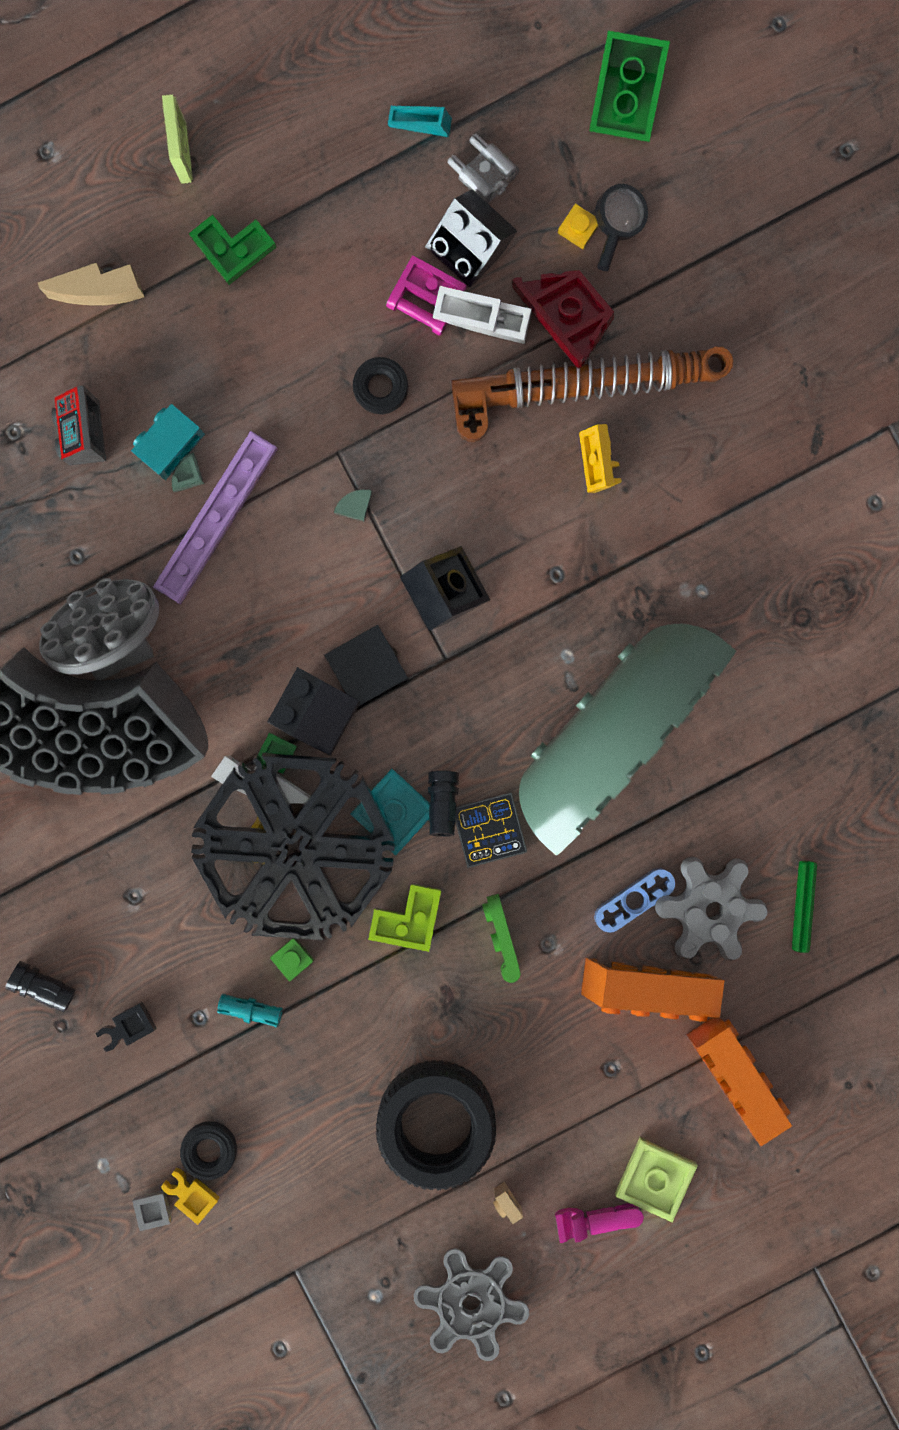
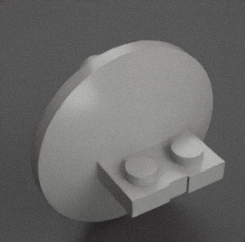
[39,578,159,680]

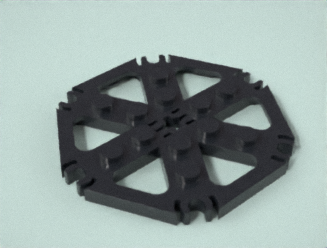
[191,753,395,940]

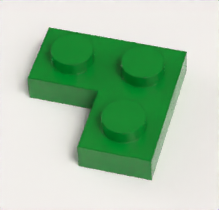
[189,214,277,285]

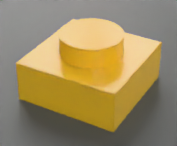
[558,203,598,249]

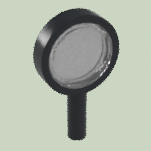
[595,184,648,271]

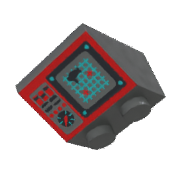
[51,386,106,465]

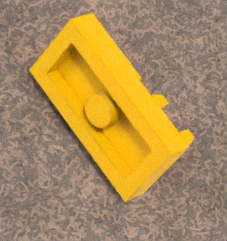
[579,424,622,493]

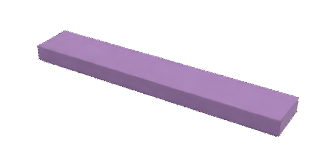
[153,431,278,604]

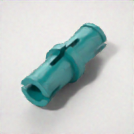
[217,993,283,1028]

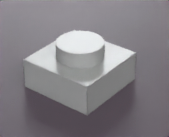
[133,1190,172,1231]

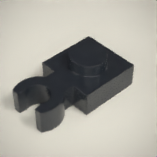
[96,1002,157,1052]

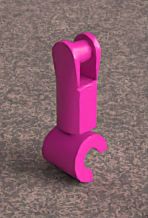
[555,1203,644,1244]

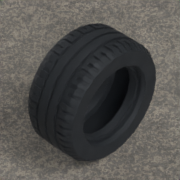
[376,1060,496,1191]

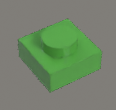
[270,938,314,982]

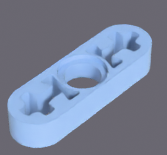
[594,868,675,933]

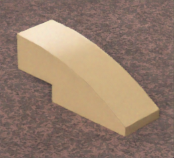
[38,263,145,305]

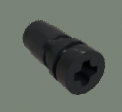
[428,770,459,837]
[5,961,76,1013]

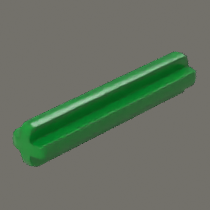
[792,860,817,953]

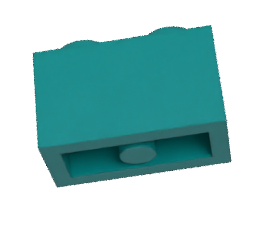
[131,404,205,481]

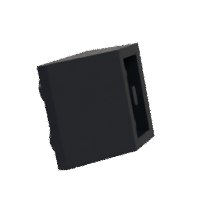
[425,189,517,287]

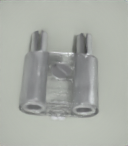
[448,134,519,203]

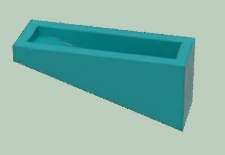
[388,106,452,137]

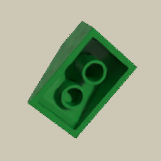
[589,30,670,142]

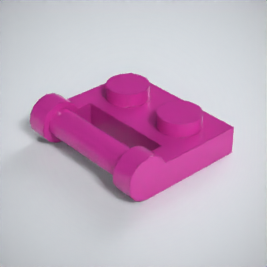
[386,255,467,336]

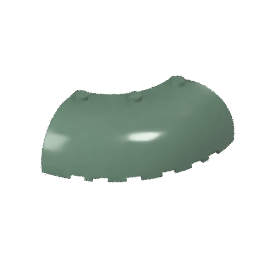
[519,624,737,856]

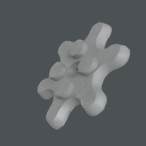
[655,856,768,961]
[414,1248,529,1361]

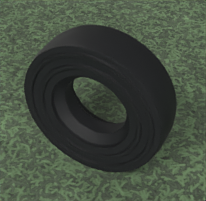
[353,357,408,414]
[180,1121,237,1180]

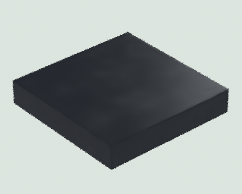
[324,625,409,707]

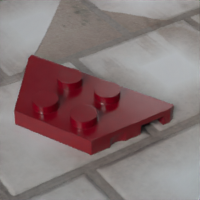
[512,270,614,369]

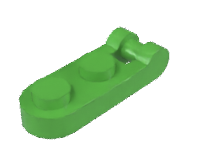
[482,894,520,983]

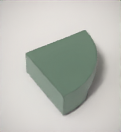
[172,452,204,492]
[334,490,372,522]

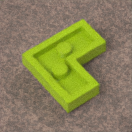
[368,883,441,952]

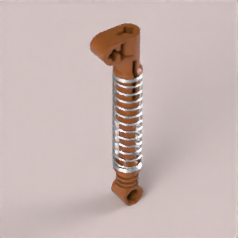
[451,346,733,442]

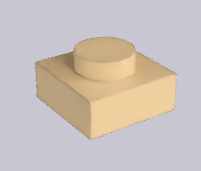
[493,1182,523,1224]

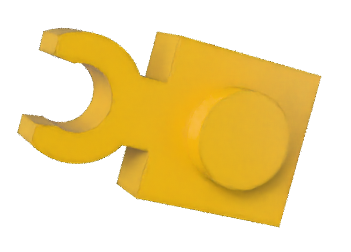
[161,1168,220,1225]

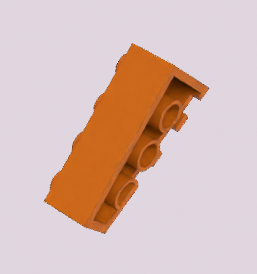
[581,958,724,1022]
[686,1017,792,1147]

